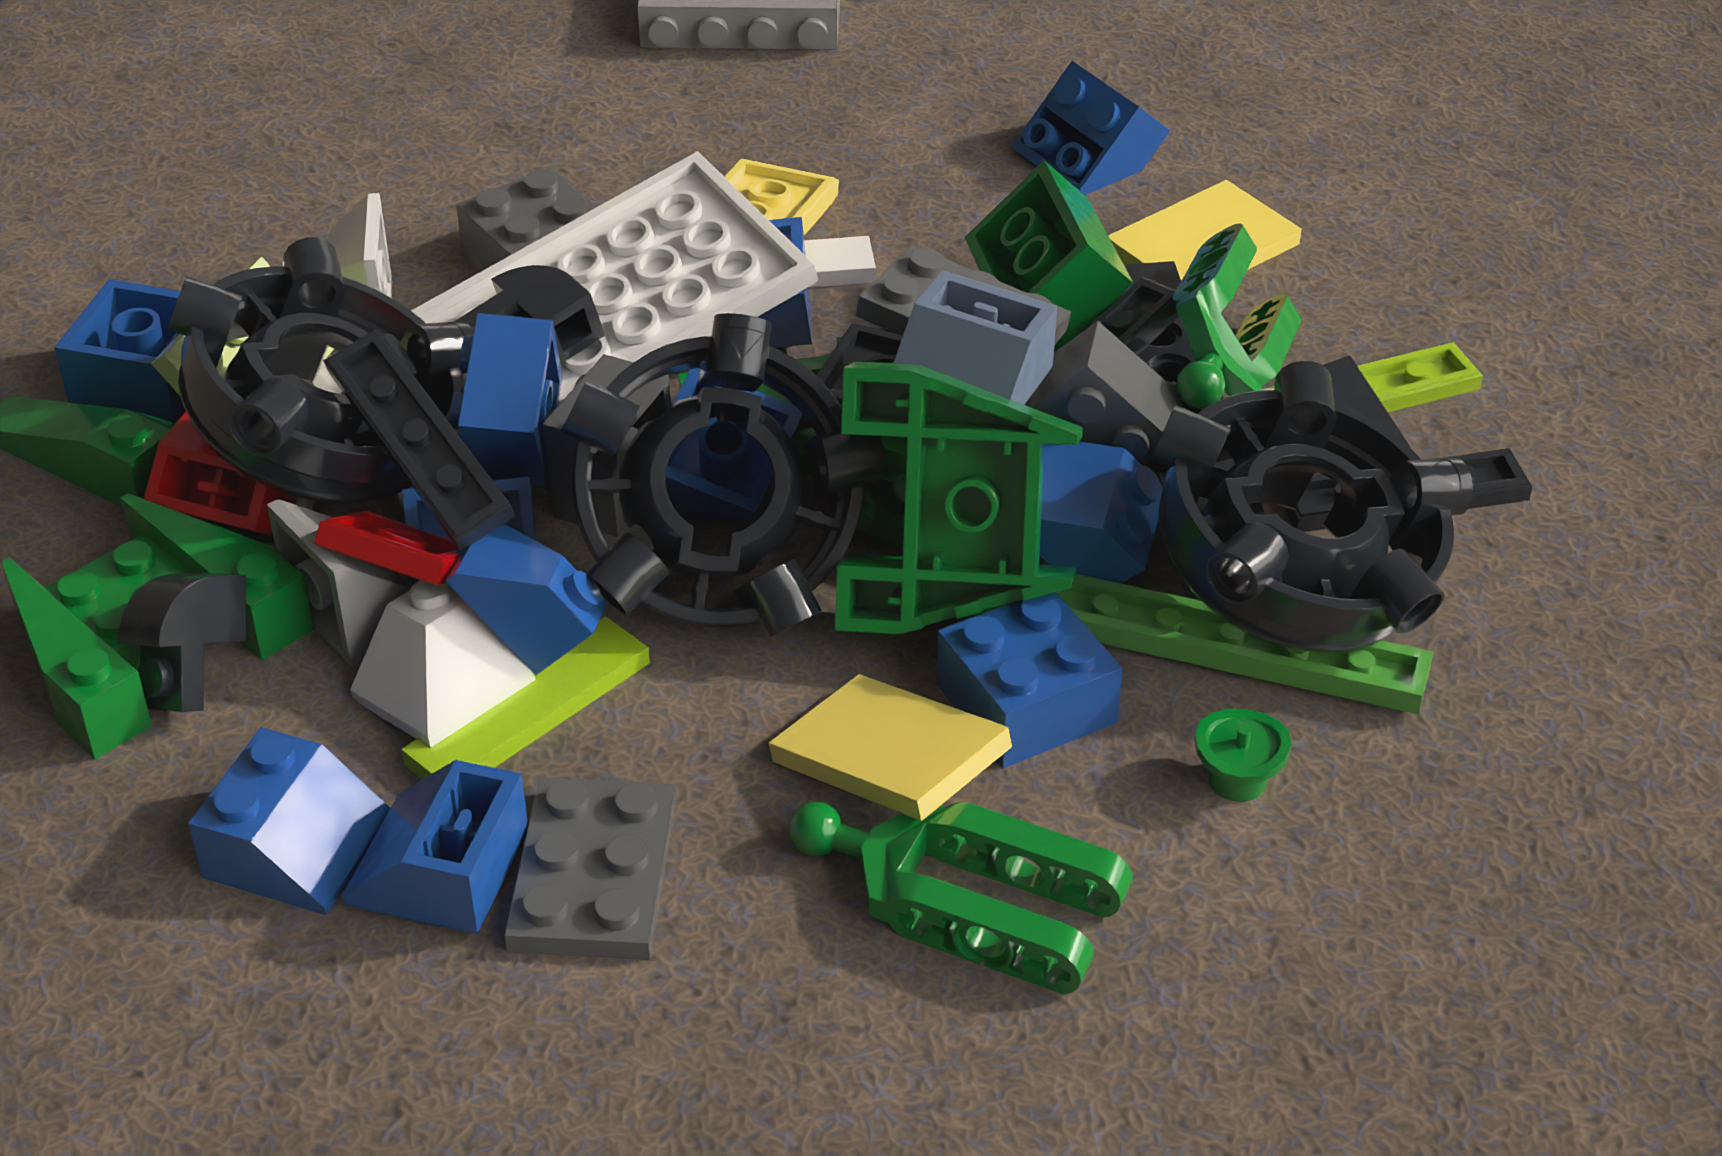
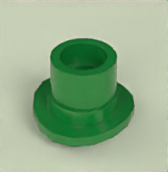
[1194,709,1292,802]

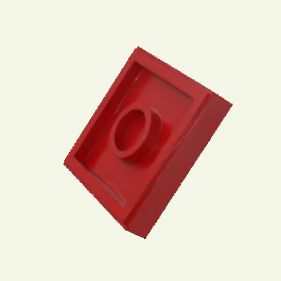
[314,511,462,585]

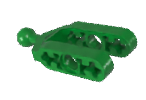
[1173,223,1302,409]
[788,802,1133,994]

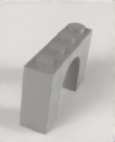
[638,0,840,49]

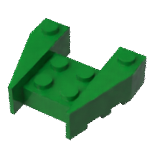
[835,362,1083,634]
[1,493,315,759]

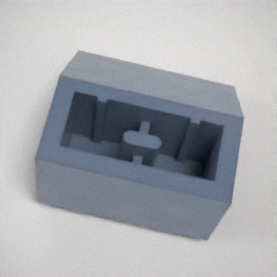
[894,270,1058,405]

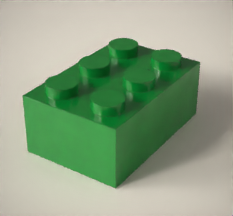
[964,160,1133,352]

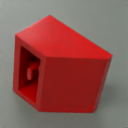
[144,412,304,536]

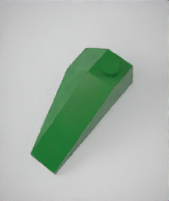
[0,396,176,507]

